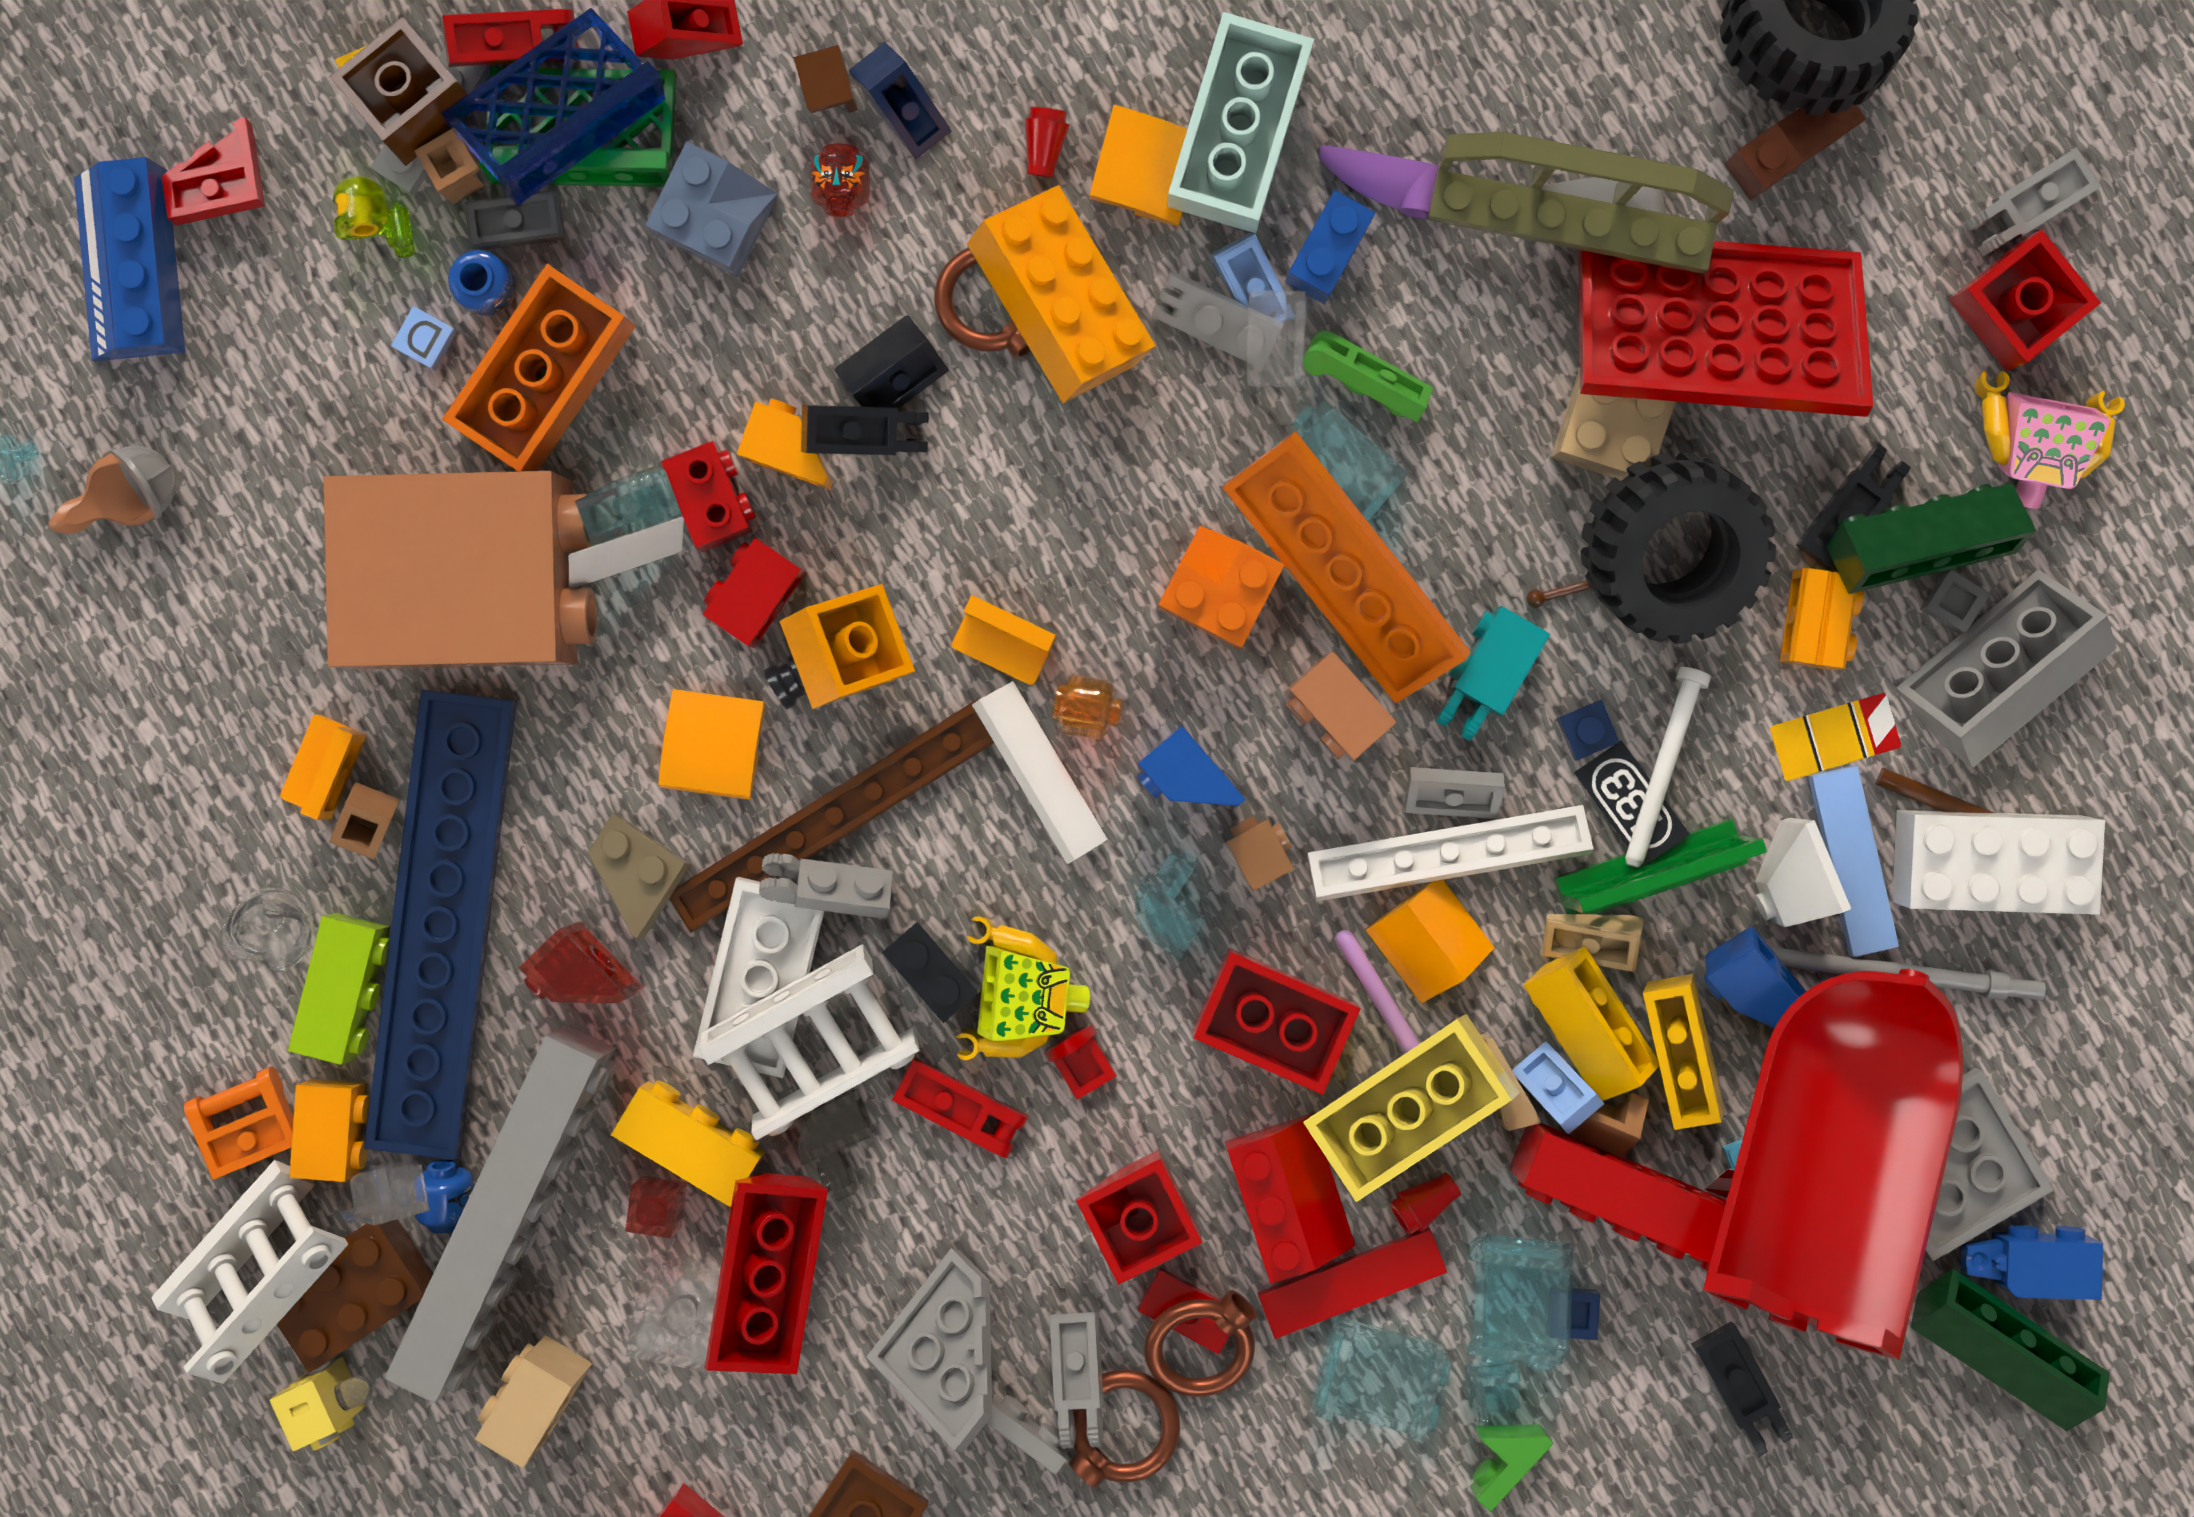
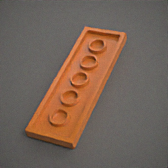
[1222,431,1471,704]

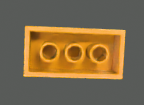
[967,185,1156,404]

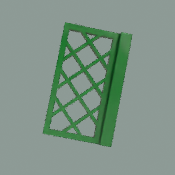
[479,67,677,187]
[1553,819,1767,914]

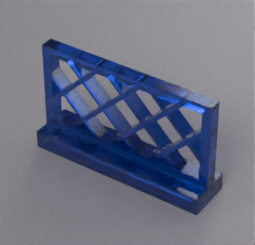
[441,8,665,206]

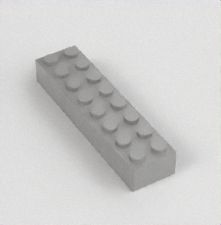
[384,1025,618,1403]

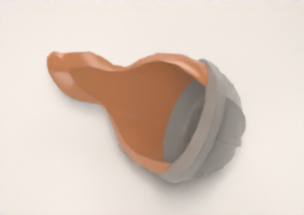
[48,446,175,534]

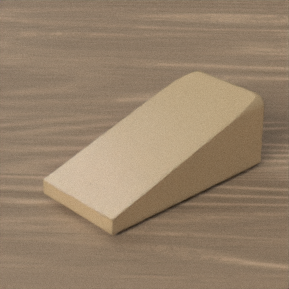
[1542,914,1644,972]
[1481,1034,1541,1131]

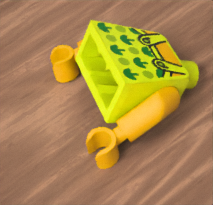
[956,916,1090,1060]

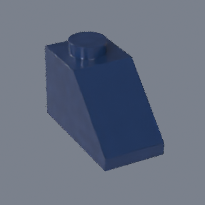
[848,42,952,159]

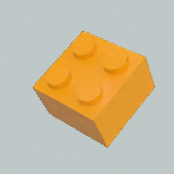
[779,584,915,709]

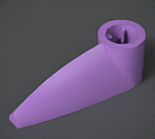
[1318,145,1450,220]

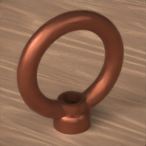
[934,247,1031,359]
[1144,1290,1256,1397]
[1069,1369,1180,1489]

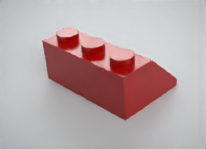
[1225,1113,1355,1284]

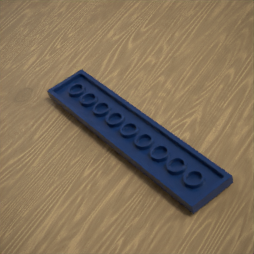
[364,689,517,1160]

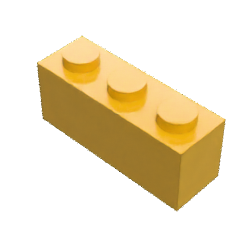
[1523,946,1659,1101]
[1643,974,1724,1130]
[611,1080,766,1207]

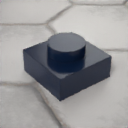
[1556,700,1620,761]
[1548,1287,1600,1340]

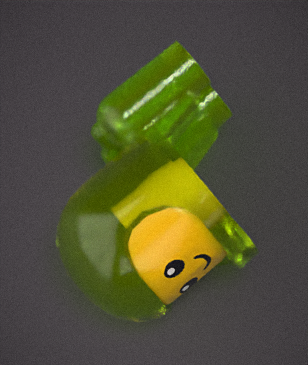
[333,176,415,258]

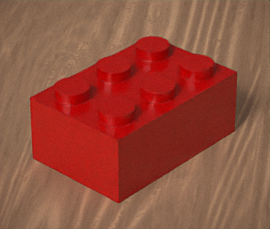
[1192,947,1361,1095]

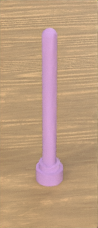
[1336,930,1420,1054]

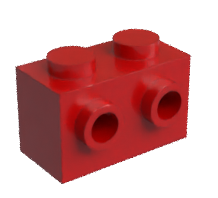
[661,440,756,552]

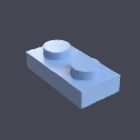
[1512,1041,1604,1135]

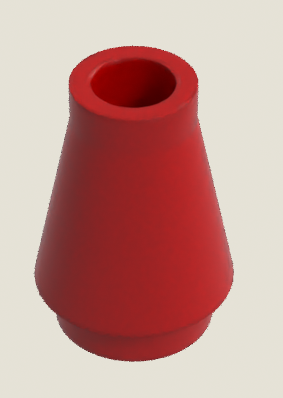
[1024,107,1070,178]
[1389,1172,1461,1235]

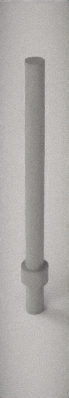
[1769,946,2046,1001]

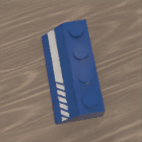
[74,157,185,362]

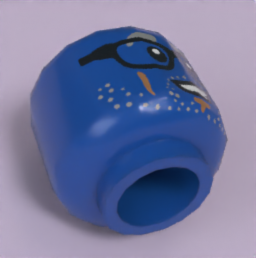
[448,250,516,316]
[412,1160,474,1233]

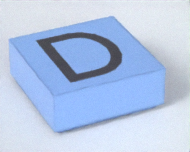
[391,306,458,371]

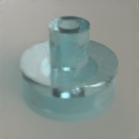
[0,433,39,483]

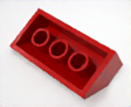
[704,1173,828,1375]

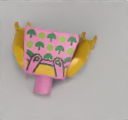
[1974,370,2125,509]

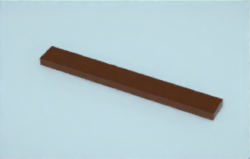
[669,698,994,933]

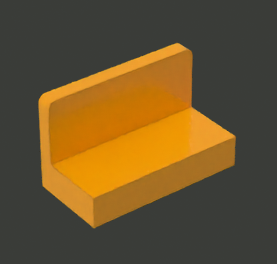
[951,595,1057,685]
[280,714,367,820]

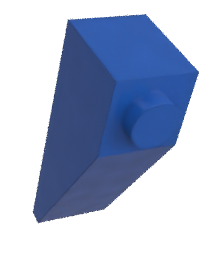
[1704,926,1807,1028]

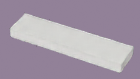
[972,681,1108,864]

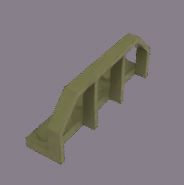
[1427,132,1734,274]

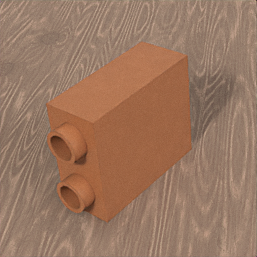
[323,471,598,670]

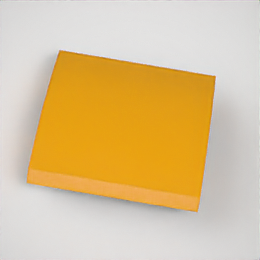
[1089,105,1187,227]
[658,689,766,800]

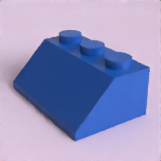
[1137,726,1246,806]

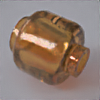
[1052,675,1123,740]

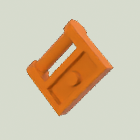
[184,1066,294,1180]

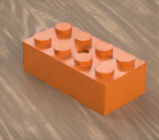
[442,264,636,471]

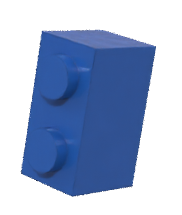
[1285,190,1376,305]

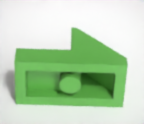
[1470,1424,1554,1512]

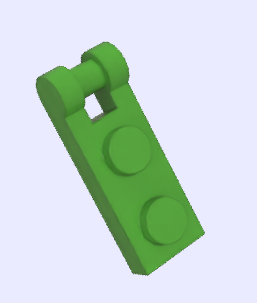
[1303,330,1433,422]

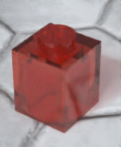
[625,1176,688,1238]

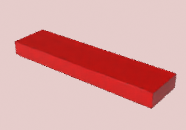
[1257,1226,1448,1339]

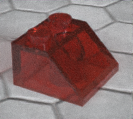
[519,921,644,1003]

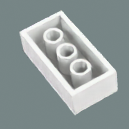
[1893,810,2105,915]

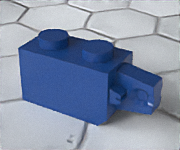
[1960,1225,2103,1300]

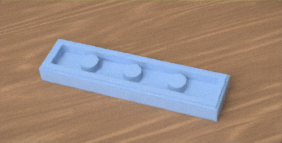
[1808,766,1899,957]

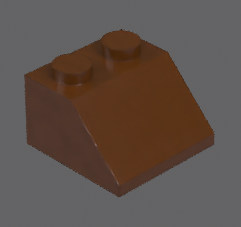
[329,17,478,166]

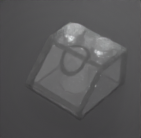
[625,1253,721,1374]

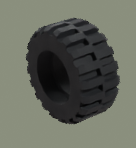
[1720,0,1919,115]
[1580,453,1776,644]

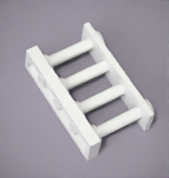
[699,944,920,1140]
[151,1160,348,1384]

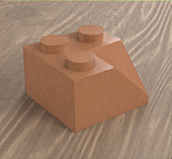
[1284,651,1397,761]

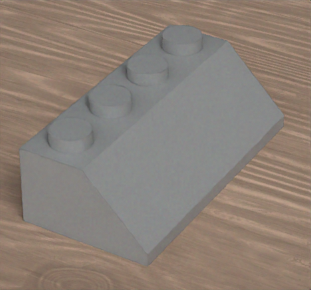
[1896,569,2117,768]

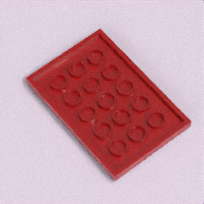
[1578,241,1873,417]

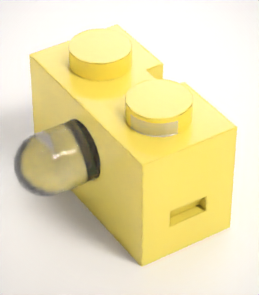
[269,1357,373,1452]

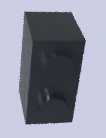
[882,918,982,1023]

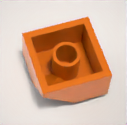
[1157,526,1285,650]

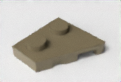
[588,814,691,939]

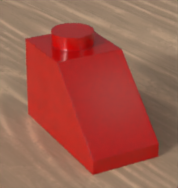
[627,0,743,60]

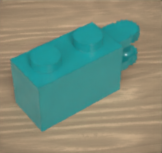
[1435,606,1550,741]

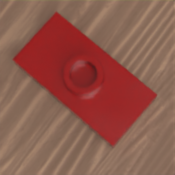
[1138,1267,1230,1355]

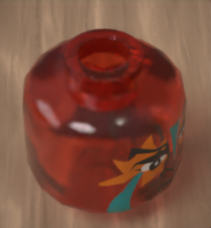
[810,143,870,217]

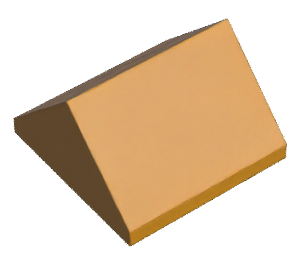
[1365,880,1495,1003]

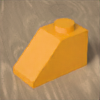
[737,398,833,490]

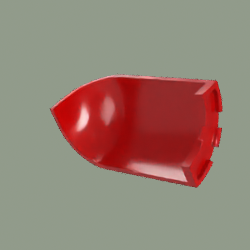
[1703,969,1963,1360]

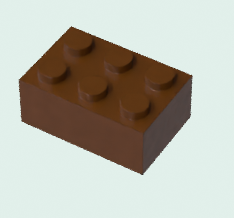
[277,1208,433,1373]

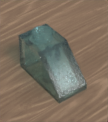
[575,466,681,546]

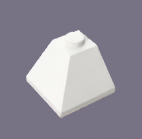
[1754,818,1851,927]

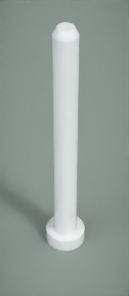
[1625,667,1711,867]

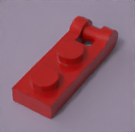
[441,9,581,67]
[892,1057,1029,1158]

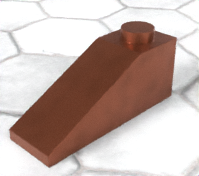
[1724,104,1867,201]

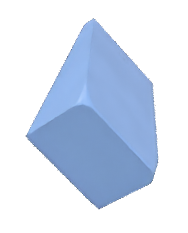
[1210,233,1296,324]

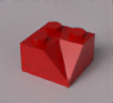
[1948,229,2101,372]
[1076,1150,1203,1285]

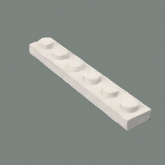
[1307,805,1593,902]

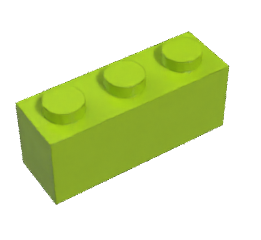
[288,913,390,1065]

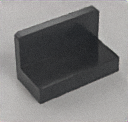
[835,315,950,409]

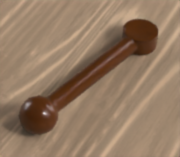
[1526,581,1591,608]

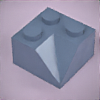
[645,141,778,277]

